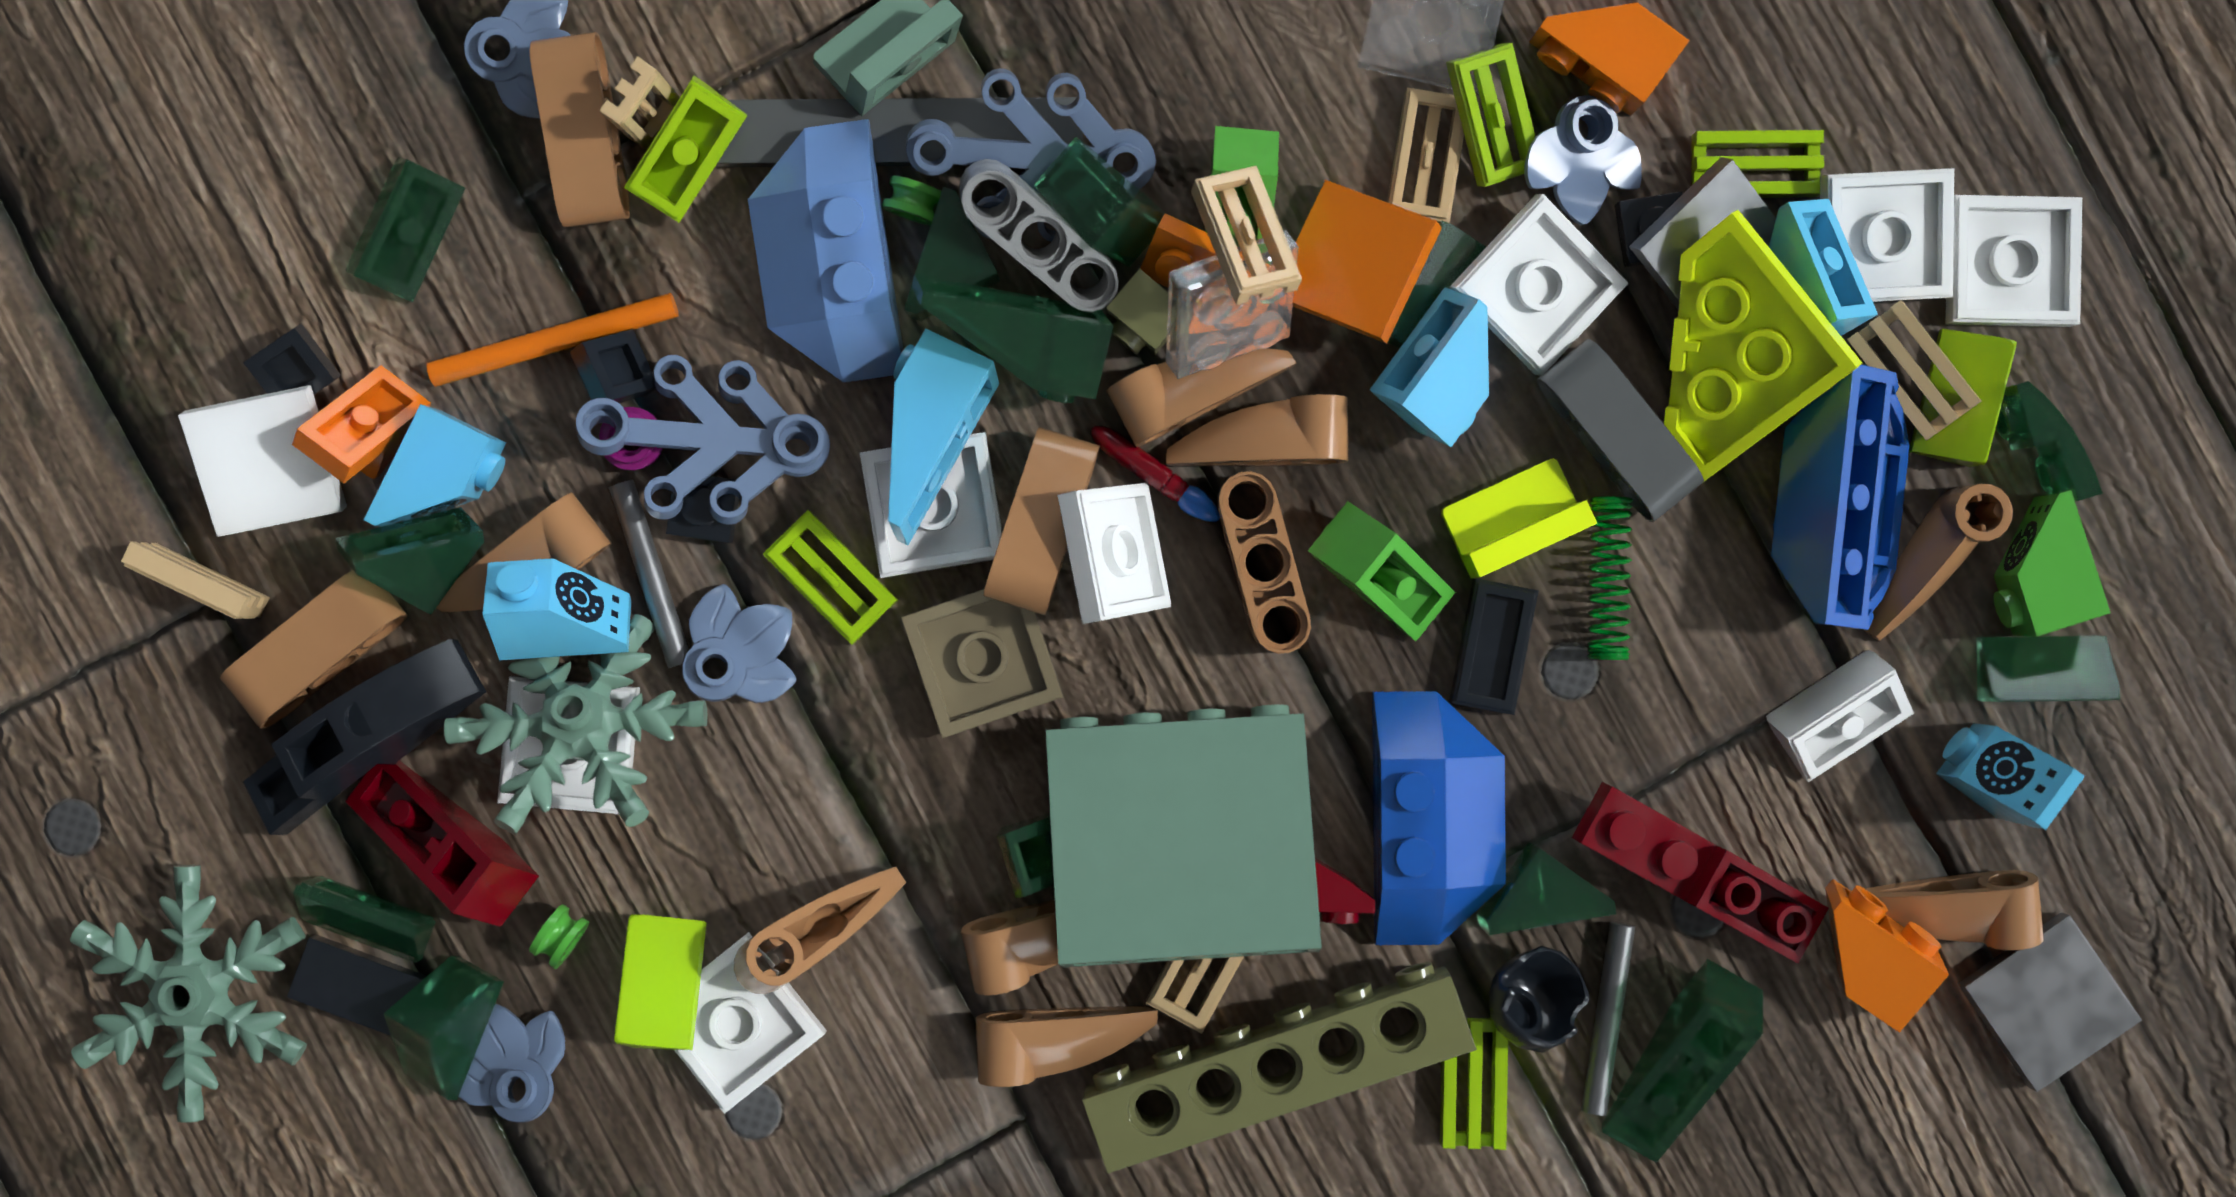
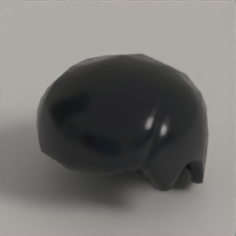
[1488,946,1589,1053]

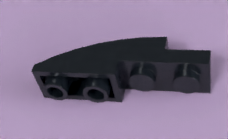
[243,639,486,835]

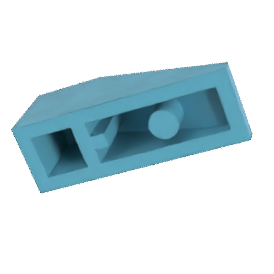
[888,329,999,546]

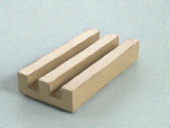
[599,56,680,149]
[1387,87,1464,226]
[1191,166,1302,305]
[1847,300,1982,441]
[121,541,270,619]
[1146,956,1244,1034]

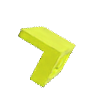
[1441,458,1598,578]

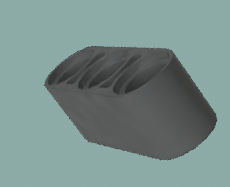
[1537,339,1704,523]

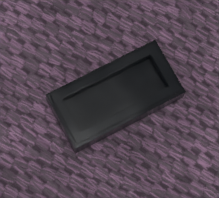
[1449,578,1539,715]
[287,934,435,1041]

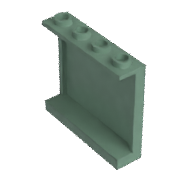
[1046,704,1322,968]

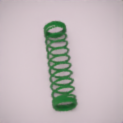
[1587,497,1633,660]

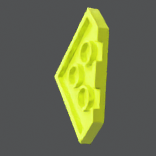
[1664,210,1862,481]

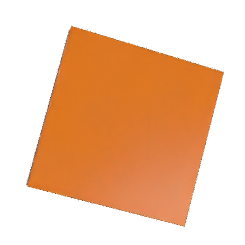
[1273,180,1442,344]

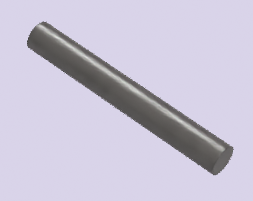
[609,480,689,668]
[1581,922,1635,1116]

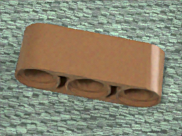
[530,32,630,228]
[984,427,1100,616]
[1216,471,1311,654]
[220,564,408,729]

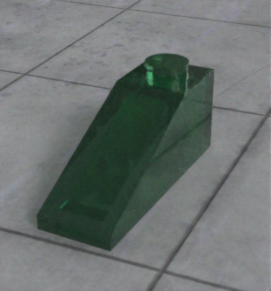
[912,275,1113,403]
[1601,959,1763,1163]

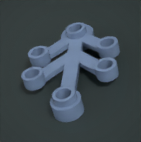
[906,68,1156,242]
[576,355,830,524]

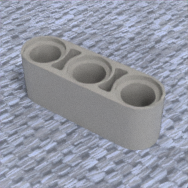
[959,159,1119,312]

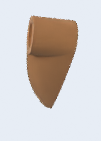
[1106,347,1296,447]
[1166,395,1348,466]
[1863,484,2013,642]
[429,492,612,612]
[734,867,906,994]
[1865,870,2044,950]
[961,899,1058,995]
[976,1006,1158,1087]

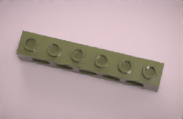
[1082,962,1477,1174]

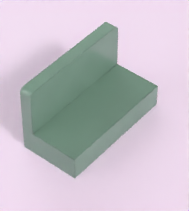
[813,0,963,116]

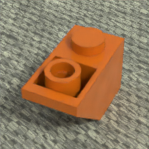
[1529,2,1690,116]
[1825,879,1949,1033]

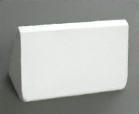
[1766,650,1914,782]

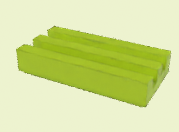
[1446,43,1535,187]
[1691,130,1824,198]
[763,510,899,645]
[1440,1018,1508,1150]

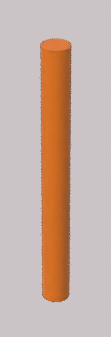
[426,293,679,387]

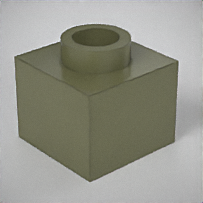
[1106,269,1189,356]

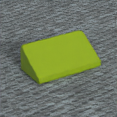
[624,75,747,223]
[1909,329,2017,467]
[614,914,707,1051]

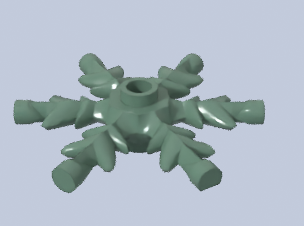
[444,614,707,835]
[70,865,307,1123]

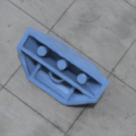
[748,119,903,382]

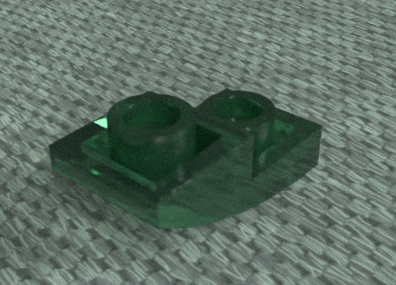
[1996,381,2103,501]

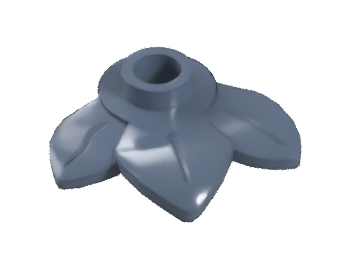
[464,0,570,118]
[1524,95,1642,225]
[682,584,796,703]
[445,1002,565,1123]

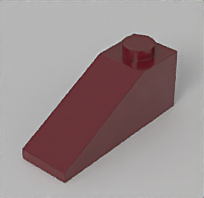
[345,760,539,927]

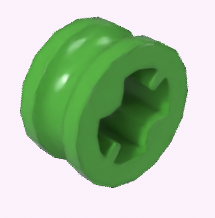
[882,176,946,226]
[529,904,589,969]

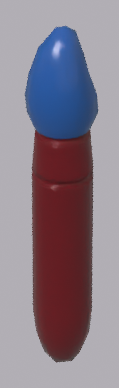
[1090,425,1220,522]

